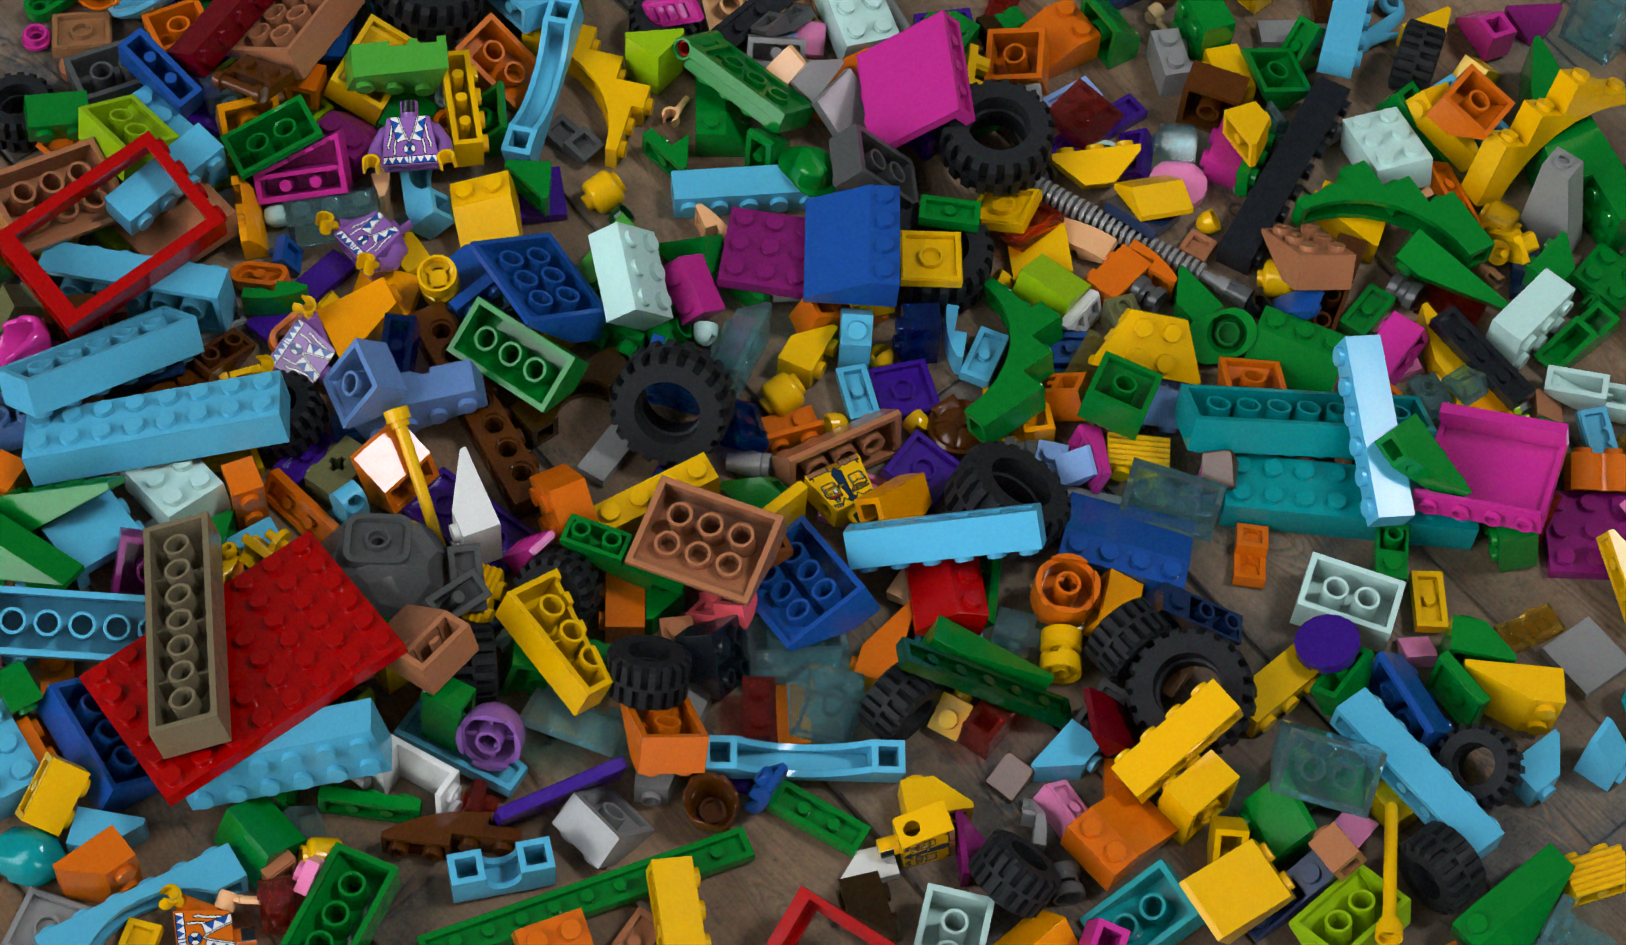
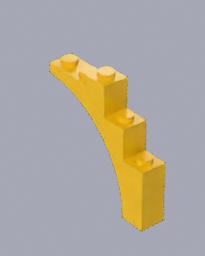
[522,24,655,169]
[1461,67,1626,206]

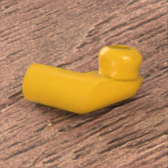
[222,541,241,584]

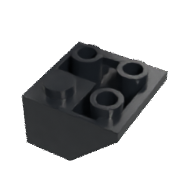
[675,615,749,699]

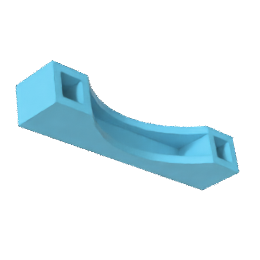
[501,0,584,162]
[705,735,906,783]
[34,843,248,945]

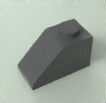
[417,568,493,619]

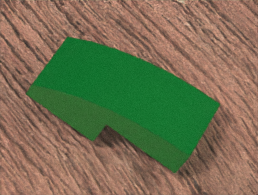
[241,281,309,316]

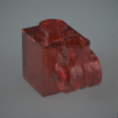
[257,876,297,935]

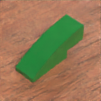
[1533,300,1621,369]

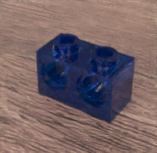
[892,302,942,364]

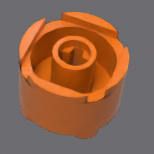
[1030,553,1101,627]

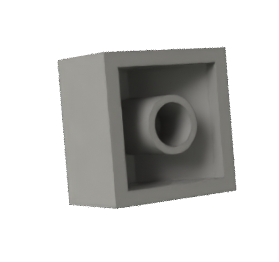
[552,785,655,869]

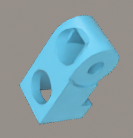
[328,480,370,525]

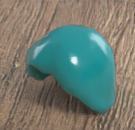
[0,826,66,887]

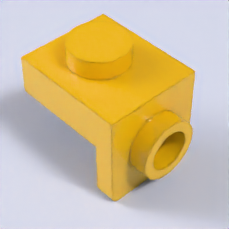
[927,689,978,742]

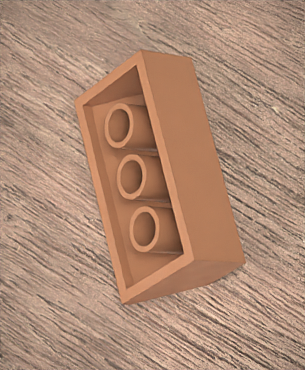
[772,409,902,487]

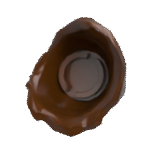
[683,770,741,834]

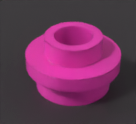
[21,24,52,52]

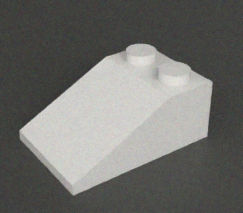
[448,447,502,564]

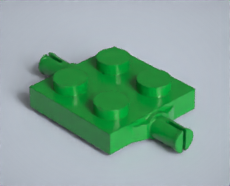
[1570,241,1626,316]

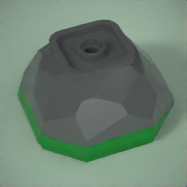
[320,513,449,623]

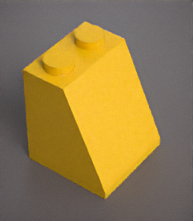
[1178,839,1296,945]

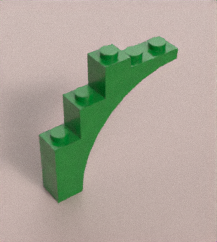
[1291,160,1495,269]
[965,277,1063,443]

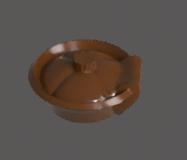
[927,394,981,455]

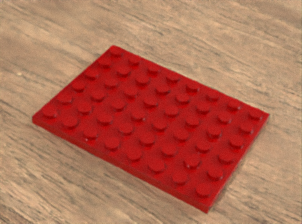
[79,531,408,807]

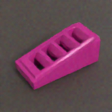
[642,0,705,27]
[1068,424,1112,494]
[502,530,555,574]

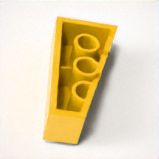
[494,568,613,717]

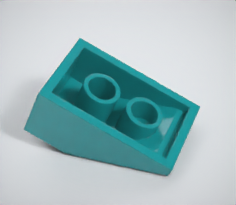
[1079,859,1205,945]

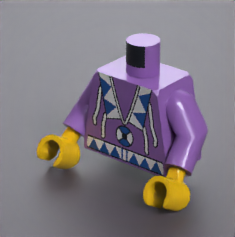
[362,100,458,175]
[315,211,414,282]
[250,295,336,385]

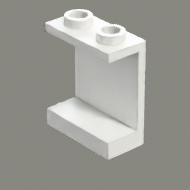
[372,733,463,814]

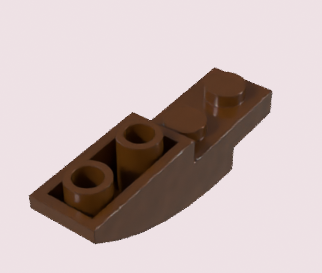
[1307,232,1368,331]
[142,327,256,394]
[381,811,523,862]

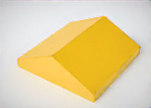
[1113,175,1194,222]

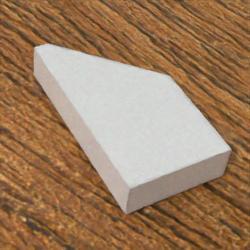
[1062,289,1102,332]
[841,846,900,882]

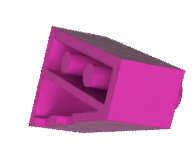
[253,127,354,205]

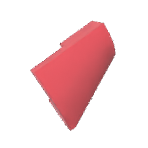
[685,592,758,630]

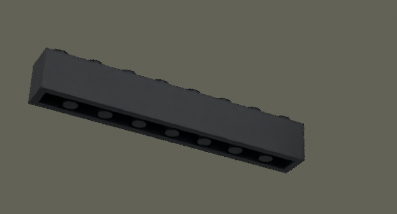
[1215,75,1352,276]

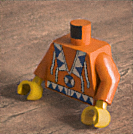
[158,884,258,945]

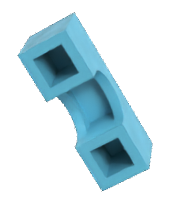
[446,836,556,903]

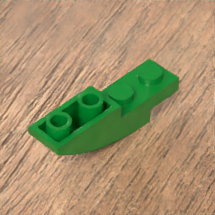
[560,513,687,595]

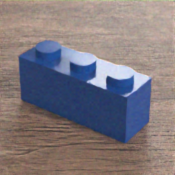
[118,27,203,119]

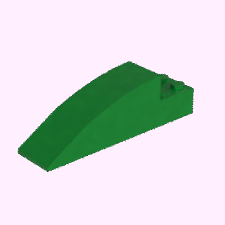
[1517,35,1626,252]

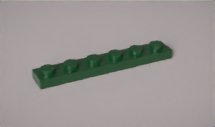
[896,636,1073,729]

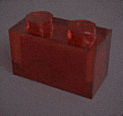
[741,676,777,743]

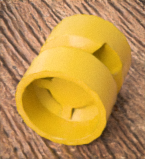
[417,255,462,307]
[1039,624,1083,685]

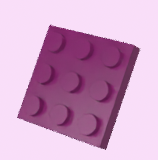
[717,207,805,299]
[1542,491,1626,580]

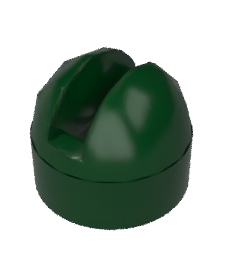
[608,203,635,225]

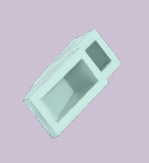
[1544,364,1626,425]

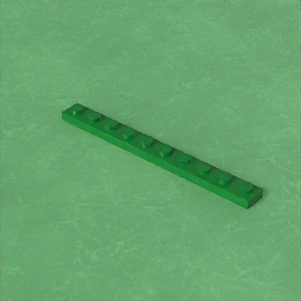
[416,826,755,945]

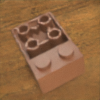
[1261,224,1356,291]
[386,604,480,696]

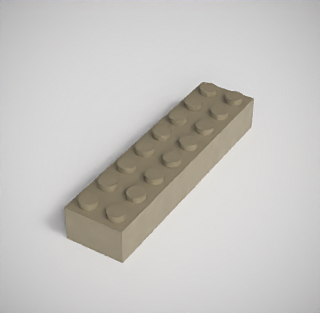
[143,511,232,759]

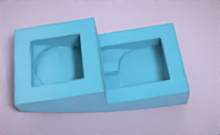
[943,304,967,375]

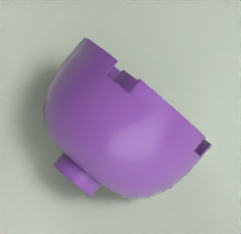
[455,702,526,771]

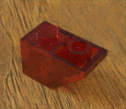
[959,700,1022,760]

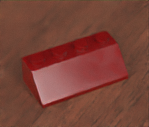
[904,556,989,636]

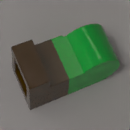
[976,6,1029,53]

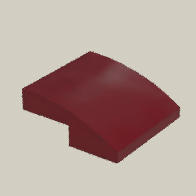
[1083,687,1139,757]

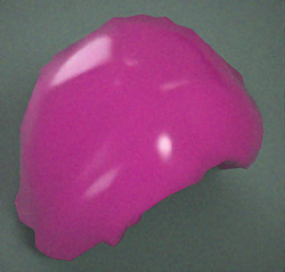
[0,315,52,367]

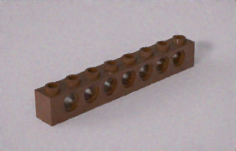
[408,301,540,520]

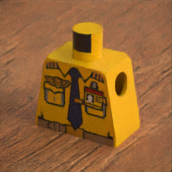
[804,453,873,527]
[875,799,956,867]

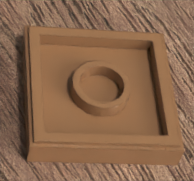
[52,10,113,58]

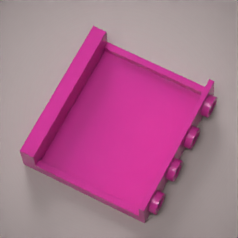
[856,10,976,148]
[1412,402,1569,534]

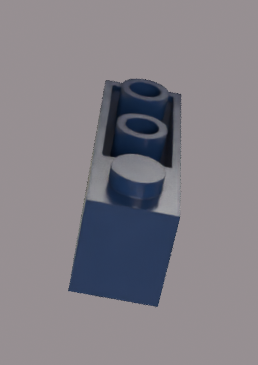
[1142,582,1243,645]
[1248,850,1338,943]

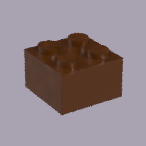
[1175,60,1250,134]

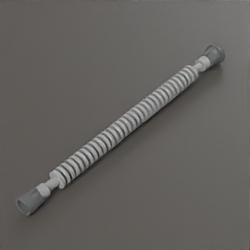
[931,126,1255,310]

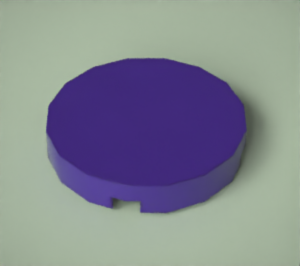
[1294,614,1361,674]

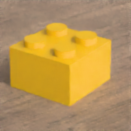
[1156,749,1240,846]

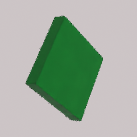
[1425,650,1491,726]

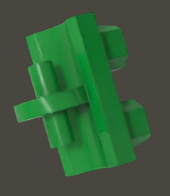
[588,321,646,361]

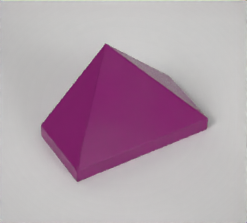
[1504,3,1562,46]
[952,810,986,887]

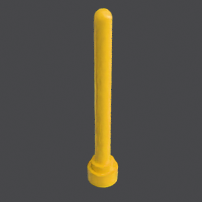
[383,405,447,548]
[1375,801,1403,945]

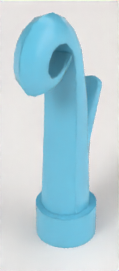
[1358,0,1405,54]

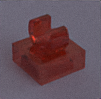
[460,778,500,816]

